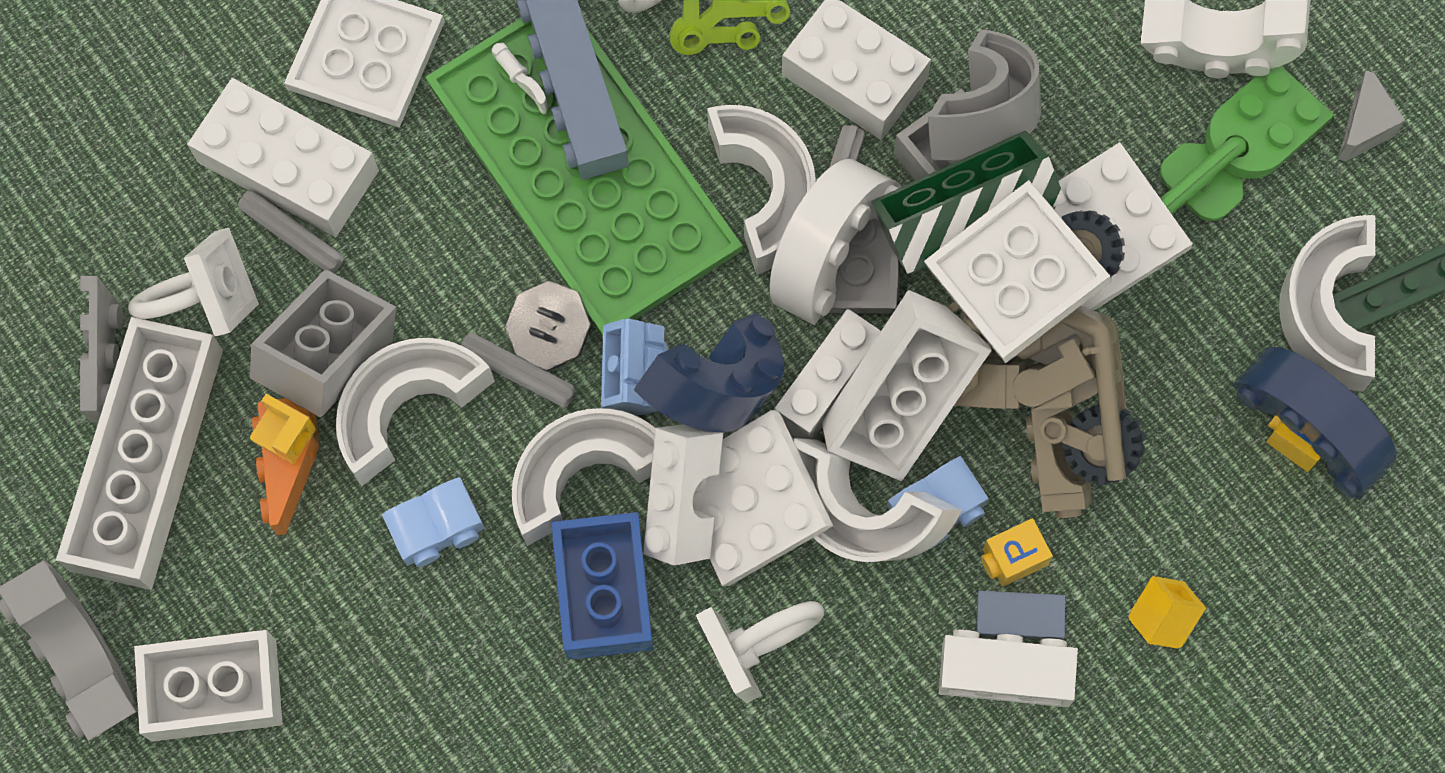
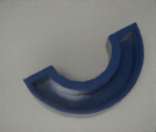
[634,312,784,432]
[1232,347,1397,500]

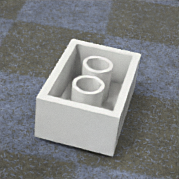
[782,0,931,141]
[134,630,282,742]

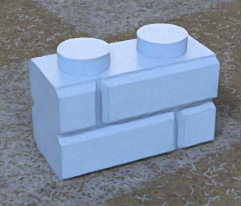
[601,319,668,416]

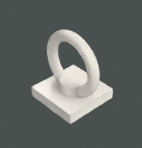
[128,228,259,336]
[696,601,824,703]

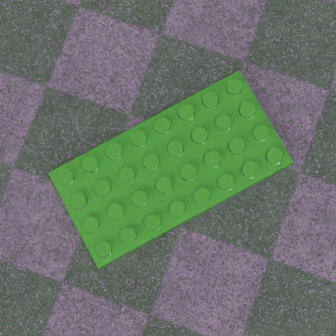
[425,18,743,337]

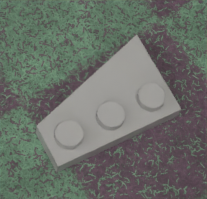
[829,219,901,314]
[80,276,123,422]

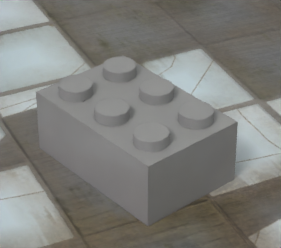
[250,269,396,417]

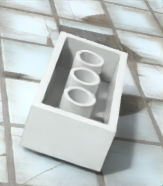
[187,78,379,238]

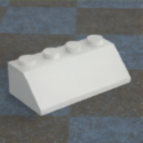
[822,290,992,481]

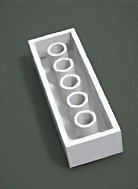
[56,317,223,590]

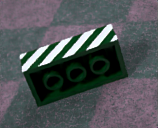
[871,130,1066,274]

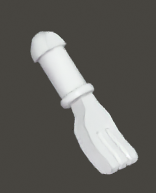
[491,43,549,114]

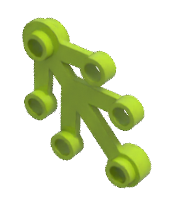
[669,0,790,55]

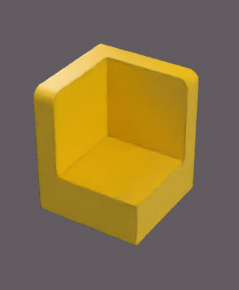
[250,394,316,465]
[1128,576,1206,648]

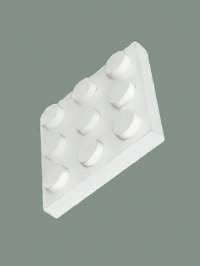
[284,0,445,128]
[1055,142,1192,311]
[924,180,1112,363]
[693,410,833,586]

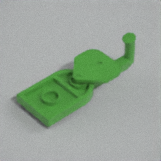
[1160,66,1334,221]

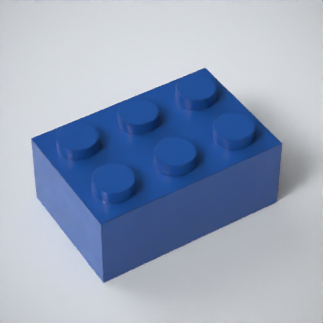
[551,512,654,660]

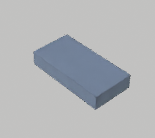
[976,591,1065,640]

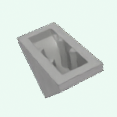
[1338,71,1405,162]

